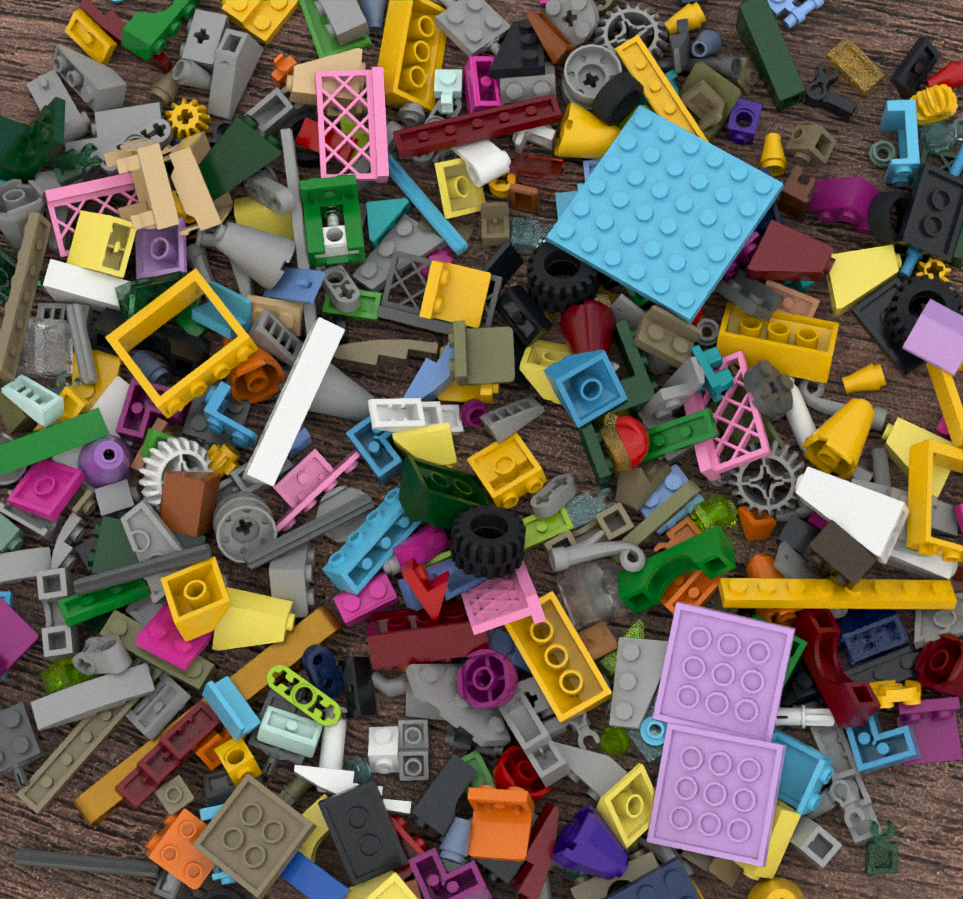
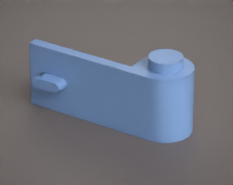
[262,267,326,304]

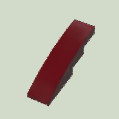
[79,0,173,73]
[115,700,221,811]
[512,802,560,899]

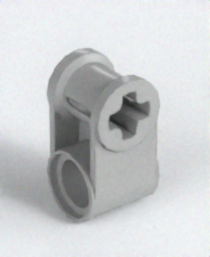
[72,635,132,675]

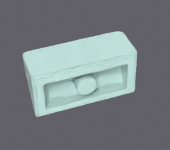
[257,705,323,758]

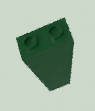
[736,0,805,111]
[176,113,283,201]
[88,516,207,574]

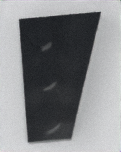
[489,19,545,79]

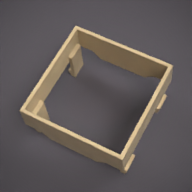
[161,131,234,235]
[103,137,180,230]

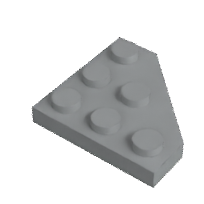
[405,664,511,747]

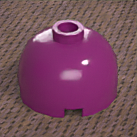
[457,649,518,709]

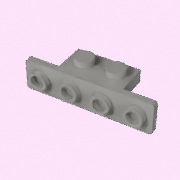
[642,356,705,420]

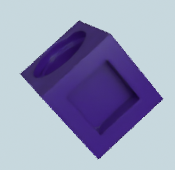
[726,99,762,145]

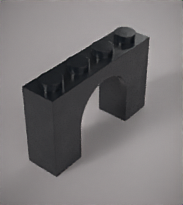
[410,753,539,884]

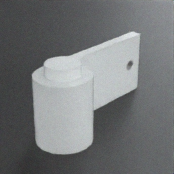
[450,139,511,187]

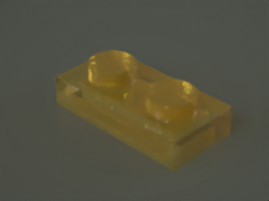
[826,37,885,96]

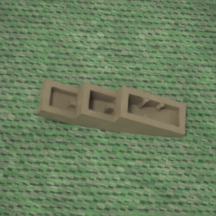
[330,339,440,373]

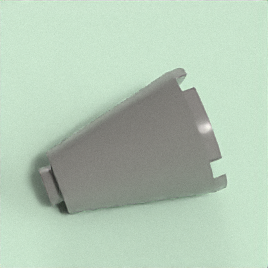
[213,221,295,290]
[308,363,374,421]

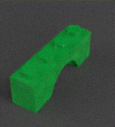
[121,0,205,62]
[618,525,736,614]

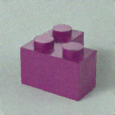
[808,176,894,235]
[115,378,191,444]
[408,848,493,899]

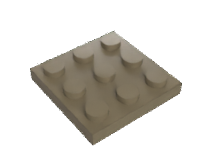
[192,773,317,899]

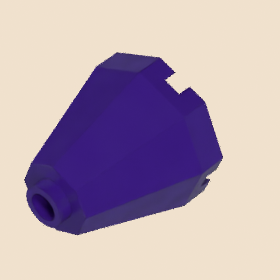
[552,805,629,880]

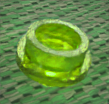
[601,726,629,755]

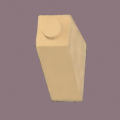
[285,48,363,110]

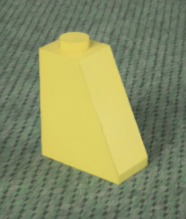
[825,245,902,317]
[881,417,953,498]
[212,587,296,651]
[733,798,801,880]

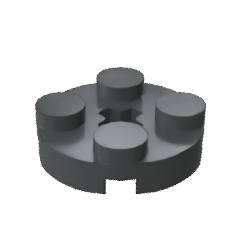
[743,360,793,418]

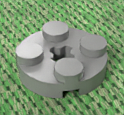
[545,0,599,46]
[316,486,374,545]

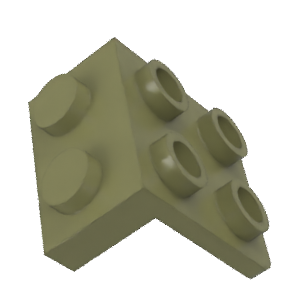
[678,61,741,142]
[448,320,515,386]

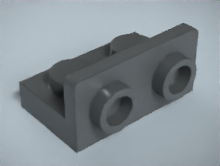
[714,270,782,322]

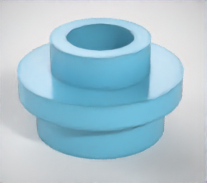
[640,716,668,746]

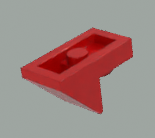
[402,557,449,621]

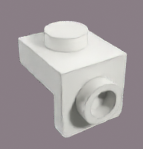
[512,125,556,154]
[368,726,399,774]

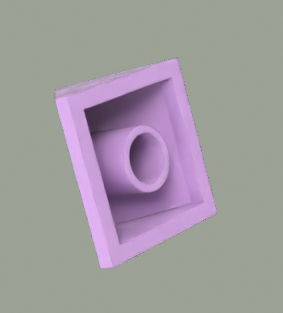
[135,217,187,281]
[902,299,963,376]

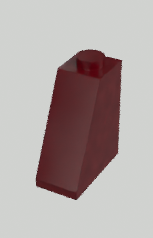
[745,220,836,281]

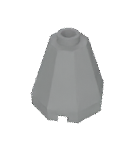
[0,179,46,249]

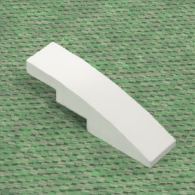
[368,398,464,435]
[294,765,411,815]

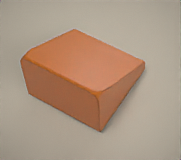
[737,506,777,541]

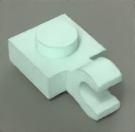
[434,69,463,114]

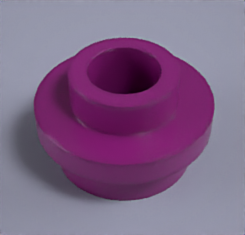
[460,399,487,427]

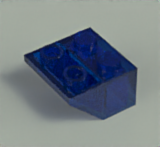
[835,609,909,668]

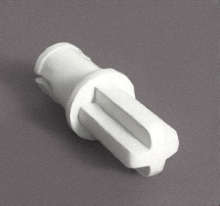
[776,705,835,729]

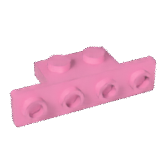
[272,448,361,533]

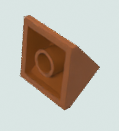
[159,471,221,538]

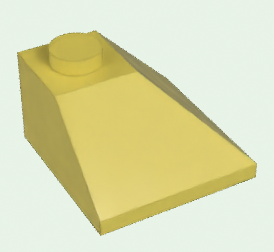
[519,339,570,404]
[392,422,459,470]

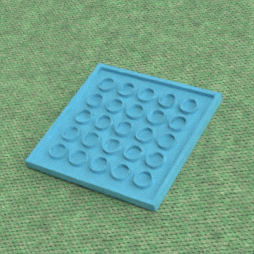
[546,105,783,324]

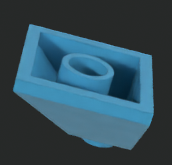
[543,349,628,428]

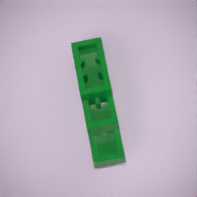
[0,407,110,475]

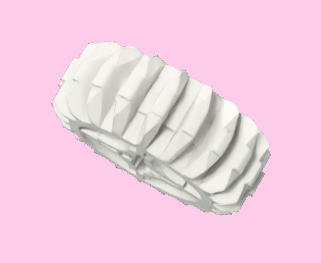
[138,437,215,510]

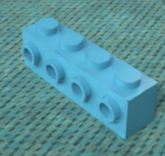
[322,487,421,595]

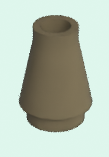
[149,67,181,108]

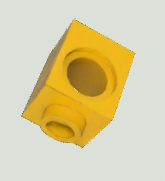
[214,738,263,787]

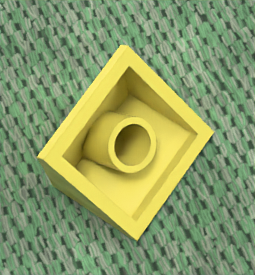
[434,158,486,219]
[233,187,295,241]
[596,763,655,849]

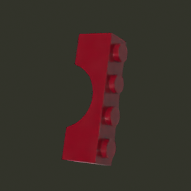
[791,609,881,728]

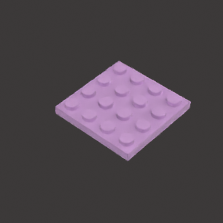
[653,601,796,743]
[647,723,786,867]

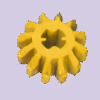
[910,84,958,126]
[165,98,211,139]

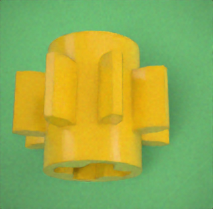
[915,257,951,284]
[206,442,241,478]

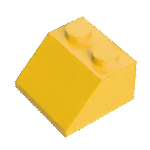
[161,556,232,642]

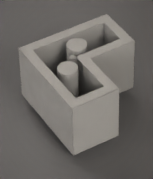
[269,537,316,617]

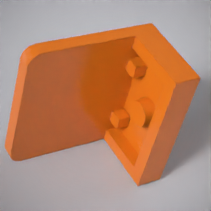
[467,785,535,861]
[145,808,216,889]

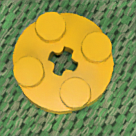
[869,680,922,708]

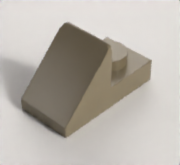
[615,459,672,511]
[680,850,743,888]

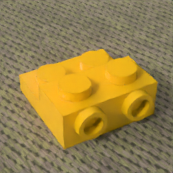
[221,0,299,46]
[467,432,547,509]

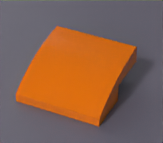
[660,571,721,614]

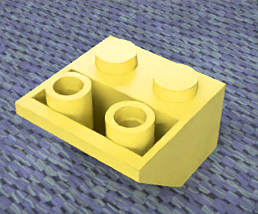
[66,210,137,279]

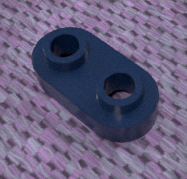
[302,644,343,699]

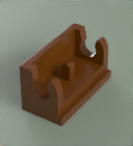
[778,165,815,222]

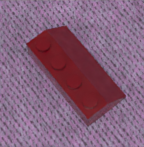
[367,598,491,670]

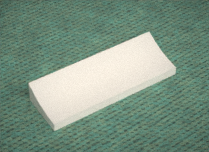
[241,317,345,486]

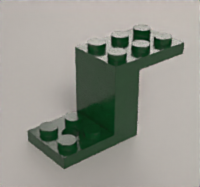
[0,96,66,184]
[575,320,659,491]

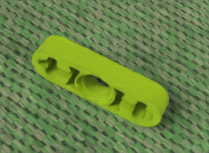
[267,665,342,727]

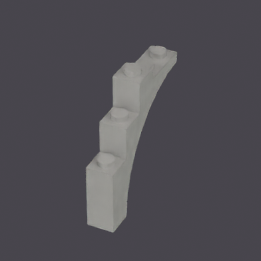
[35,102,165,257]

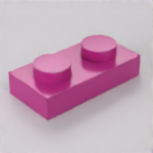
[393,524,451,570]

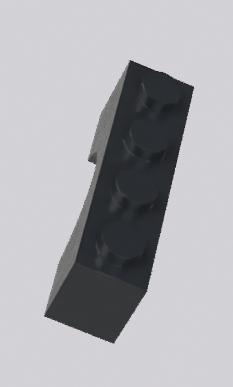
[92,307,210,378]

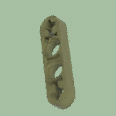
[610,479,702,565]

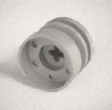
[561,44,622,114]
[212,491,277,563]

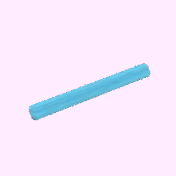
[388,155,468,255]

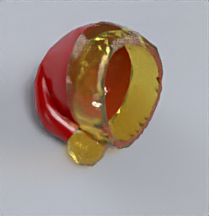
[599,413,650,473]

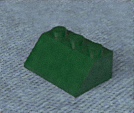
[399,455,491,530]

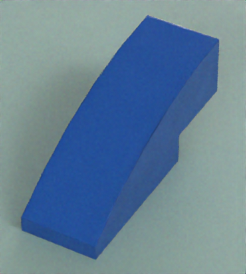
[280,851,352,899]

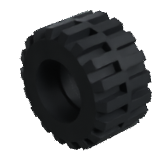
[527,241,598,315]
[886,275,963,344]
[451,504,526,579]

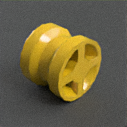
[489,168,516,199]

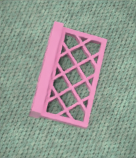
[315,67,389,183]
[44,172,139,258]
[675,351,771,481]
[461,561,546,635]

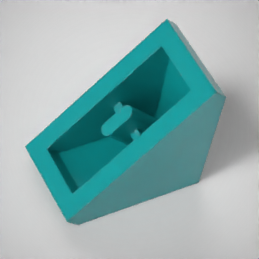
[366,198,412,249]

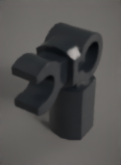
[804,62,857,121]

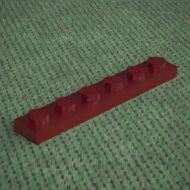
[393,94,562,160]

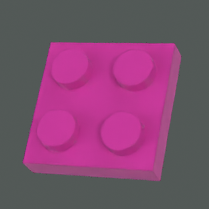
[7,459,86,521]
[135,603,214,671]

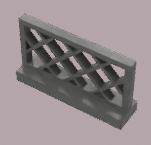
[377,250,503,334]

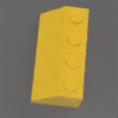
[377,0,447,113]
[716,301,839,383]
[504,591,612,723]

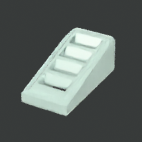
[1,374,64,428]

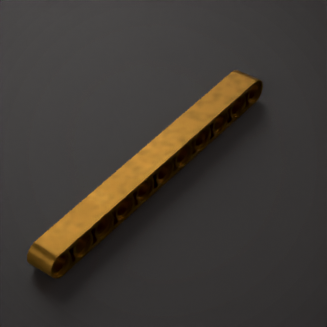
[73,605,344,827]

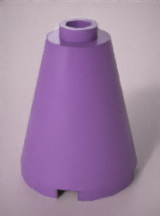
[78,434,135,489]

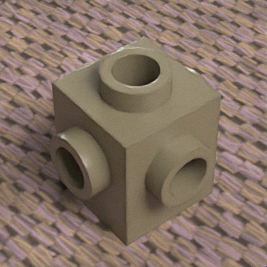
[786,123,837,165]

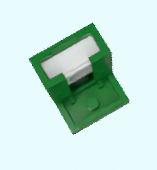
[300,174,366,268]

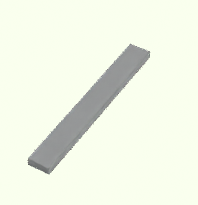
[280,128,318,334]

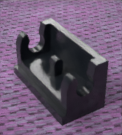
[335,656,377,720]

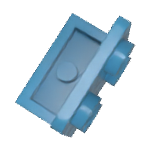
[203,381,257,449]

